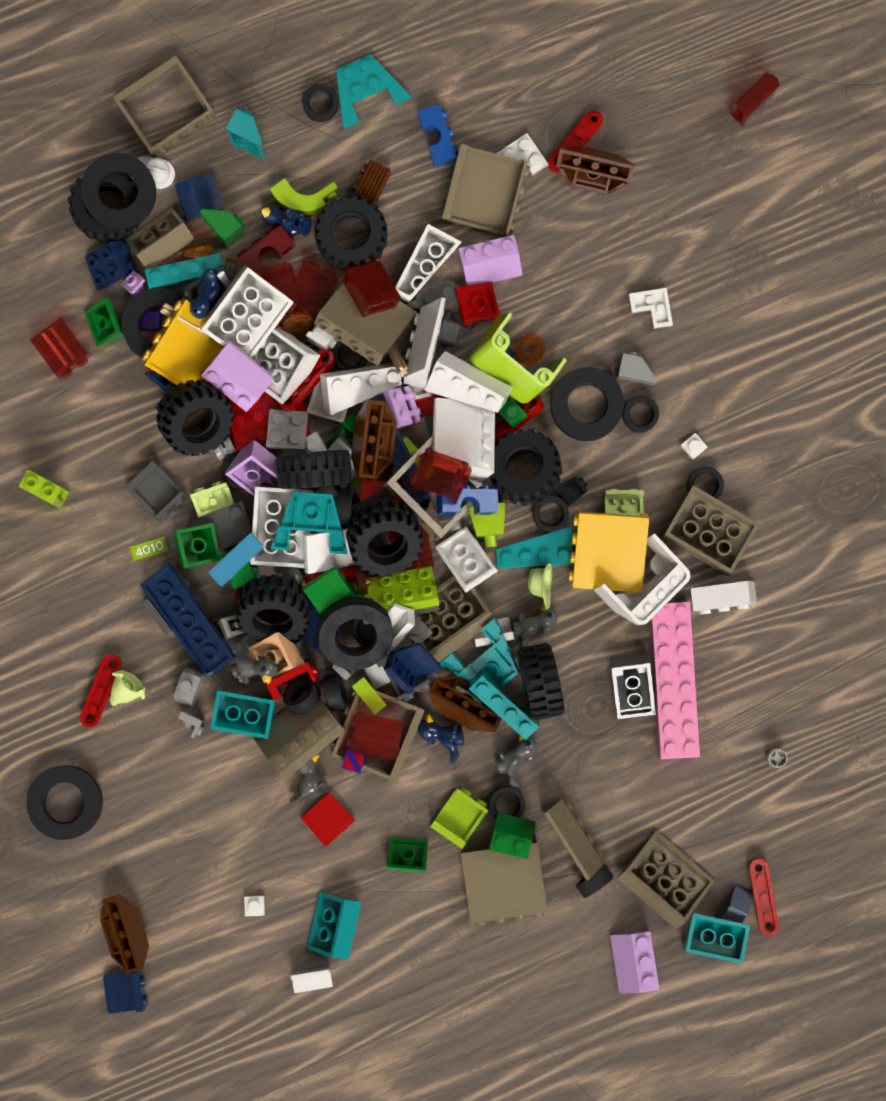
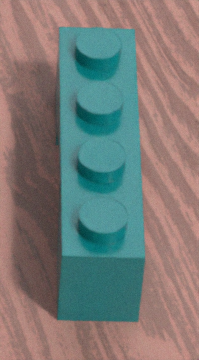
[145,253,223,289]
[469,669,539,740]

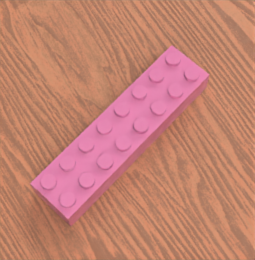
[650,602,700,759]

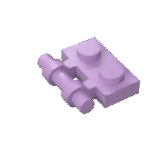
[383,385,421,428]

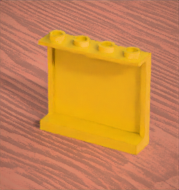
[142,298,224,385]
[569,509,649,593]

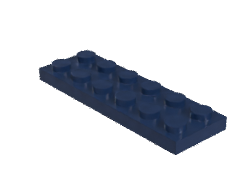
[140,562,235,679]

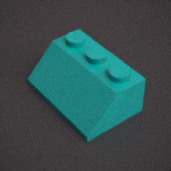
[226,109,266,160]
[210,691,276,739]
[306,891,362,959]
[683,913,751,964]

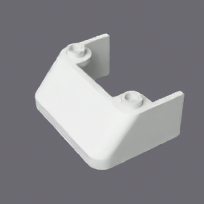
[593,533,690,625]

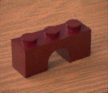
[235,225,296,275]

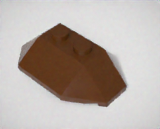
[556,146,635,194]
[351,399,397,479]
[428,676,502,732]
[100,894,149,974]

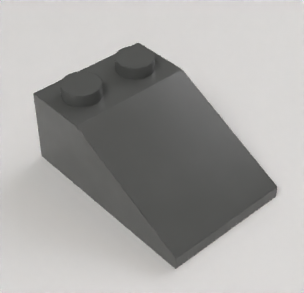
[190,501,253,552]
[610,653,656,719]

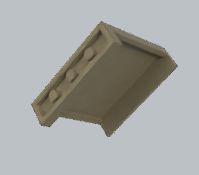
[442,144,530,236]
[314,270,417,366]
[461,841,548,926]

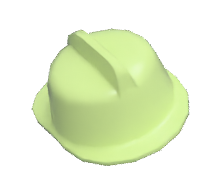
[528,563,552,609]

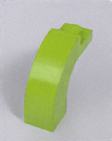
[270,179,339,215]

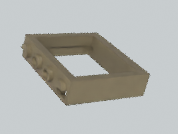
[113,56,215,157]
[382,435,484,541]
[329,690,425,782]

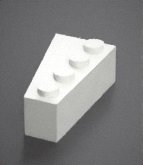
[391,224,461,303]
[424,351,512,412]
[320,363,402,415]

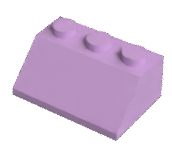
[458,235,523,286]
[201,341,274,412]
[225,440,280,497]
[610,929,659,993]

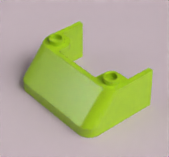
[470,312,567,404]

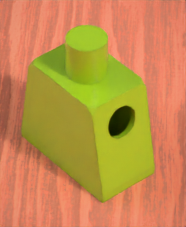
[469,503,505,548]

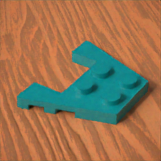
[336,54,411,130]
[271,492,348,555]
[440,617,519,687]

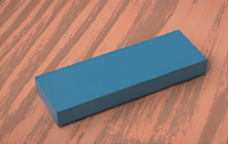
[208,533,265,587]

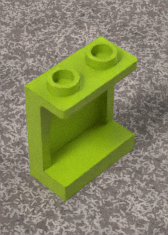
[19,470,70,509]
[430,787,489,849]

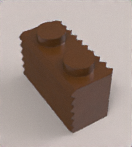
[352,160,391,205]

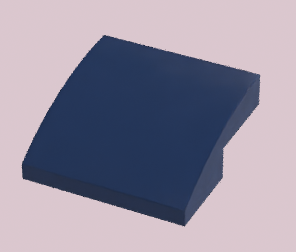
[174,173,225,220]

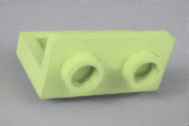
[190,481,235,518]
[604,489,644,516]

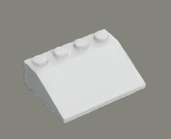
[198,266,293,358]
[401,297,446,389]
[252,325,320,404]
[432,398,495,482]
[250,487,314,568]

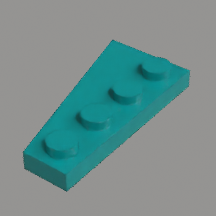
[496,526,574,569]

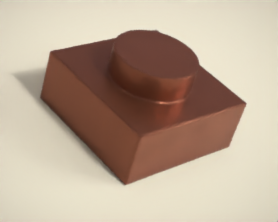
[355,569,370,596]

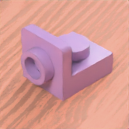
[121,270,148,297]

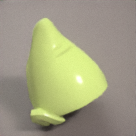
[110,670,145,706]

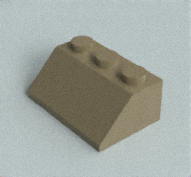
[125,207,194,270]

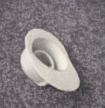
[131,156,175,189]

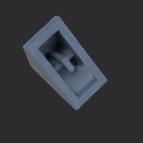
[721,886,753,923]

